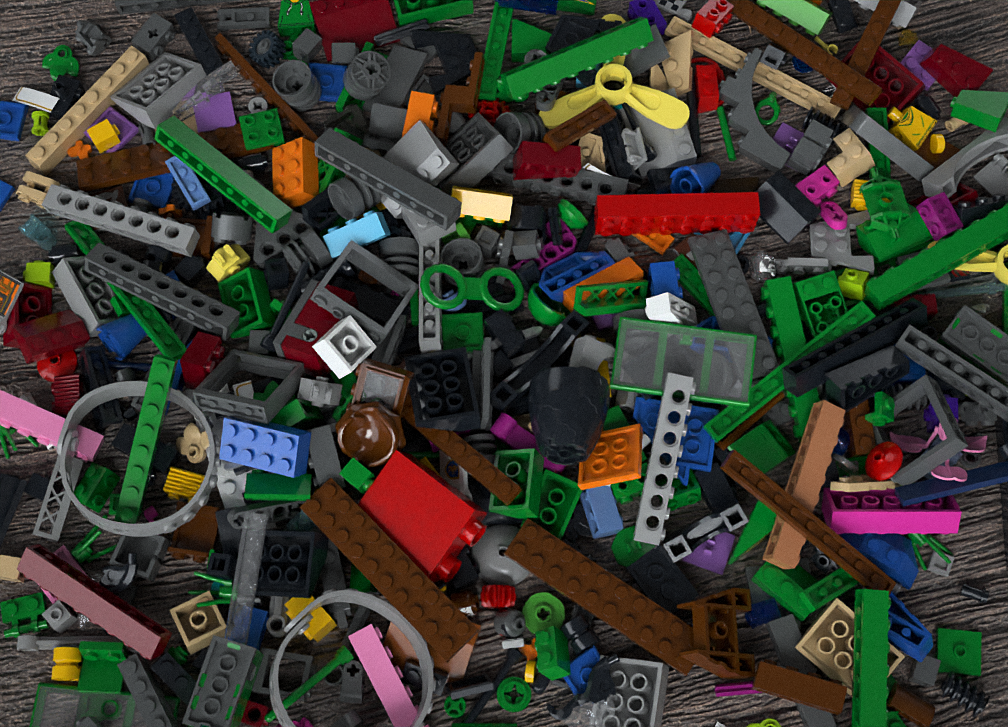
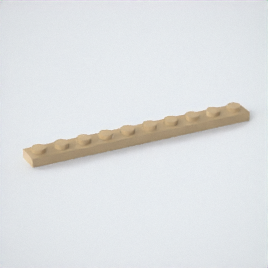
[665,16,841,122]

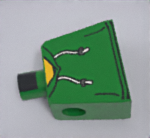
[278,0,316,37]

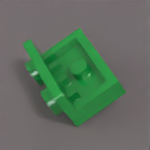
[74,462,120,513]

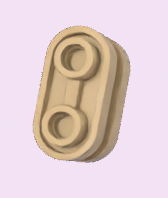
[16,171,60,209]

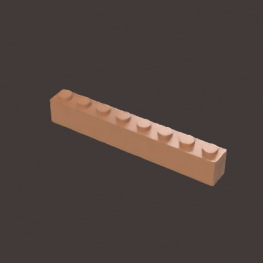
[763,400,846,569]

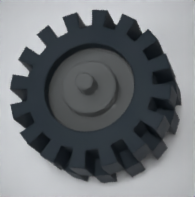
[249,30,286,68]

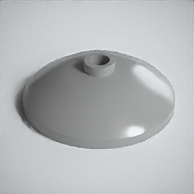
[471,524,530,586]

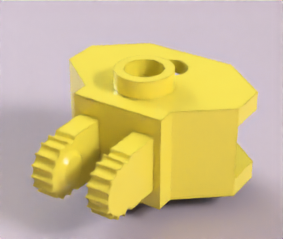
[206,244,251,283]

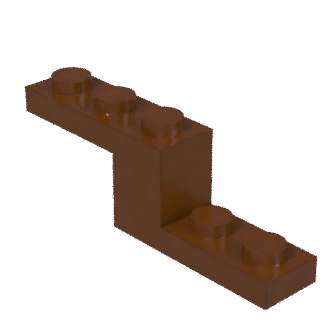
[434,52,485,147]

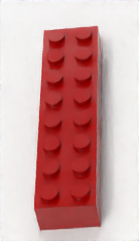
[594,192,760,236]

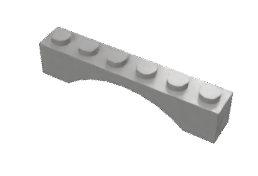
[922,117,1008,198]

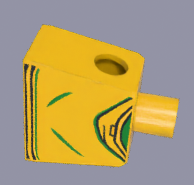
[887,106,937,151]

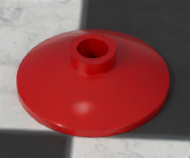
[37,350,78,383]
[865,441,903,481]

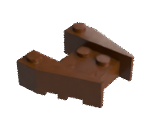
[677,587,755,679]

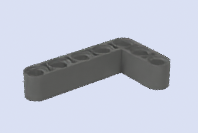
[839,104,934,183]

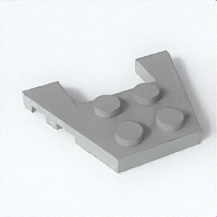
[809,210,874,275]

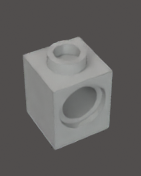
[41,600,78,634]

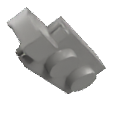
[773,257,832,275]

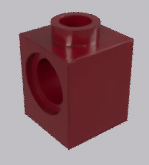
[241,700,271,727]

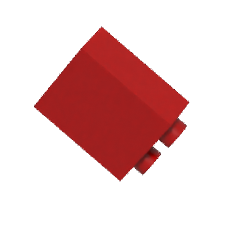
[358,450,488,582]

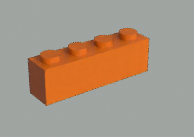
[563,256,643,317]

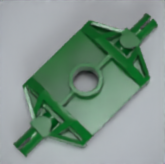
[859,167,911,243]

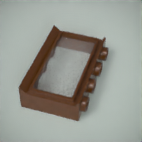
[346,358,415,418]

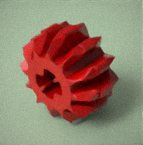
[480,584,516,609]

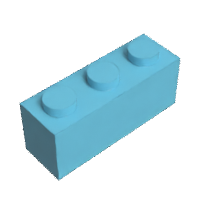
[323,210,391,259]

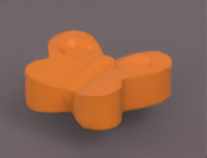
[67,140,92,159]
[158,204,183,219]
[518,637,537,661]

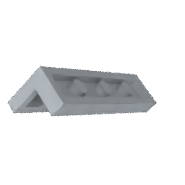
[32,456,84,543]

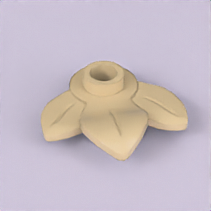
[176,423,210,463]

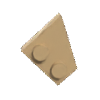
[578,133,606,173]

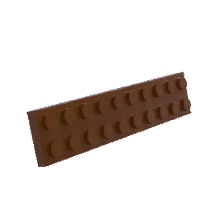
[76,123,274,192]
[300,478,479,662]
[504,518,694,676]

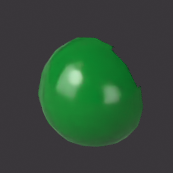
[528,283,570,326]

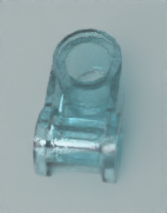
[18,214,57,250]

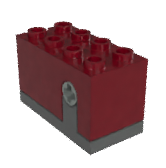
[273,279,360,378]

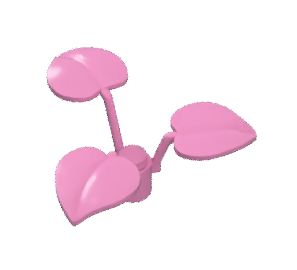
[889,418,987,482]

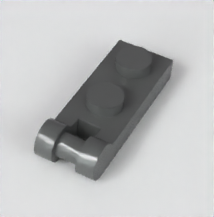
[217,7,270,32]

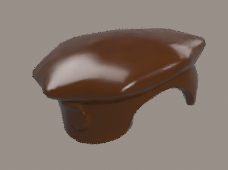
[335,401,406,468]

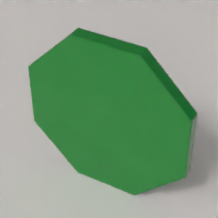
[611,526,655,568]

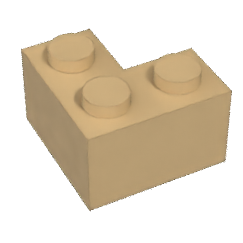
[826,127,875,187]

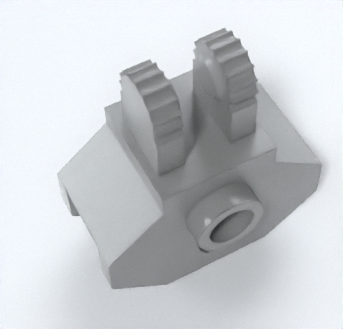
[297,376,342,407]

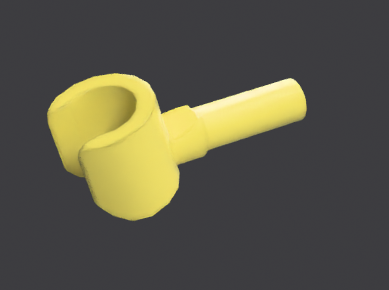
[814,36,838,56]

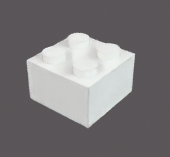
[312,315,377,379]

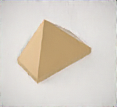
[649,64,669,91]

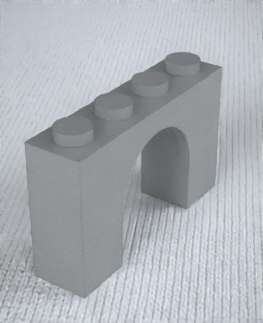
[569,335,643,414]

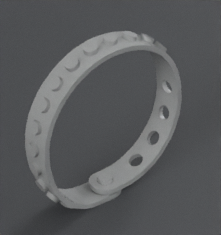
[57,380,221,537]
[269,588,436,727]

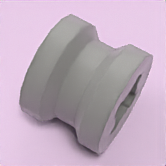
[248,97,269,114]

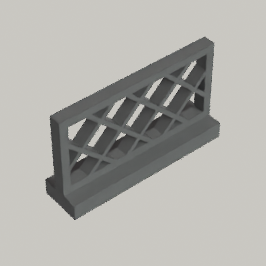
[470,337,494,433]

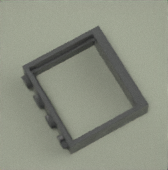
[310,240,419,346]
[192,349,306,424]
[871,374,968,486]

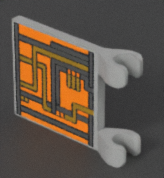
[0,270,24,333]

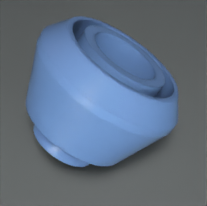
[442,289,467,314]

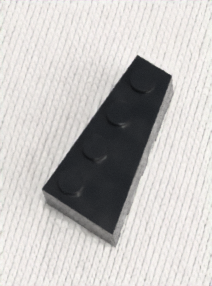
[825,345,910,413]

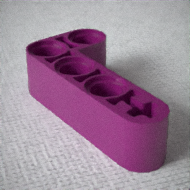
[509,219,576,288]
[490,412,566,475]

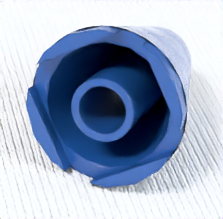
[670,162,721,194]
[96,314,147,361]

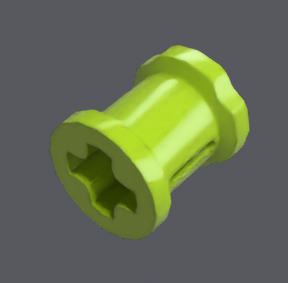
[31,111,50,136]

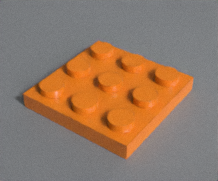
[578,423,643,490]

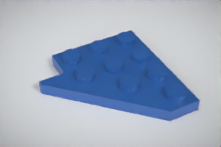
[633,397,719,486]

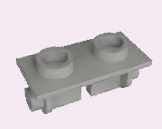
[621,127,648,170]

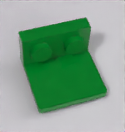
[239,108,285,150]
[77,641,129,694]

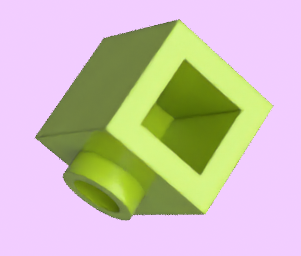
[23,260,55,288]
[837,268,869,301]

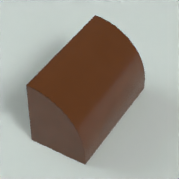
[886,682,935,727]

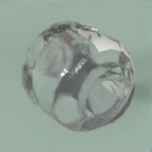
[749,251,776,282]

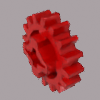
[468,98,510,127]

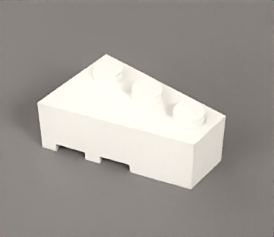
[645,292,698,342]

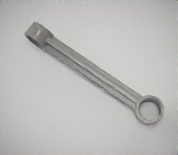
[17,635,140,654]

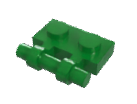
[0,592,49,638]

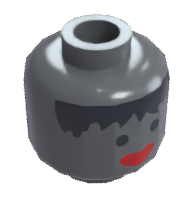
[494,608,526,638]

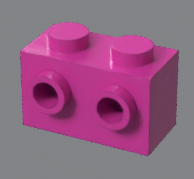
[795,165,840,207]

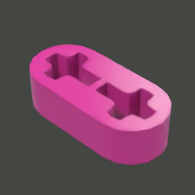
[820,201,848,230]

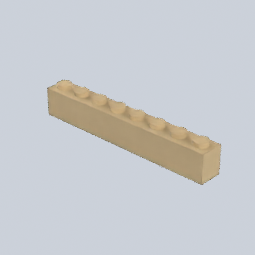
[25,45,149,176]

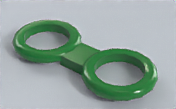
[420,263,524,312]

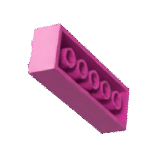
[821,488,962,535]

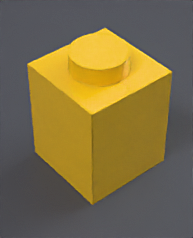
[87,119,121,153]

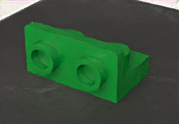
[655,470,701,511]

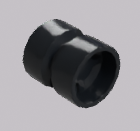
[142,245,173,274]
[560,614,600,655]

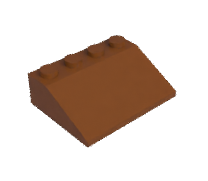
[383,622,481,686]

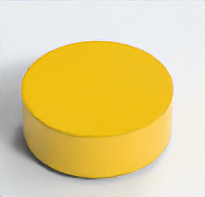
[930,134,945,154]
[525,660,536,683]

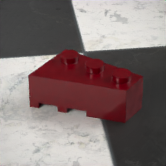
[919,44,994,97]
[513,141,582,180]

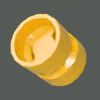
[51,647,82,681]

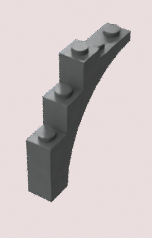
[718,47,791,173]

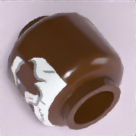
[450,589,480,618]

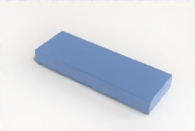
[165,156,211,211]

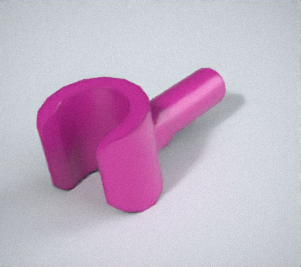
[144,506,158,523]

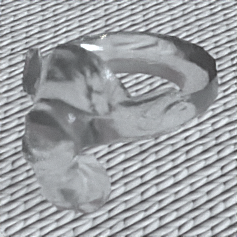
[832,453,859,477]

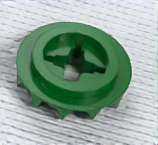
[497,677,531,713]

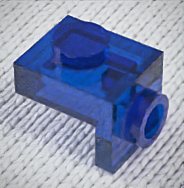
[745,598,782,629]

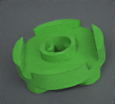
[522,592,565,635]

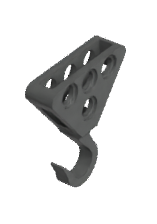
[237,179,319,270]

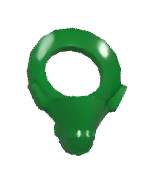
[755,91,781,126]

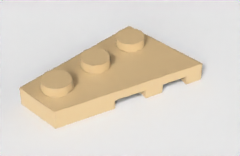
[662,30,694,97]
[830,474,901,492]

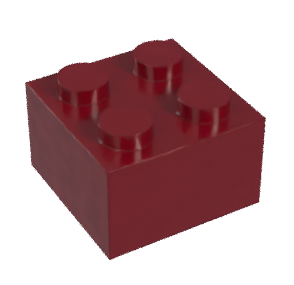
[180,331,225,390]

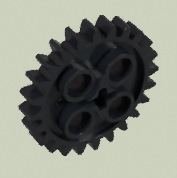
[171,171,231,216]

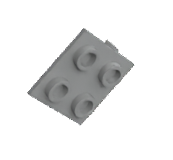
[973,153,1008,195]

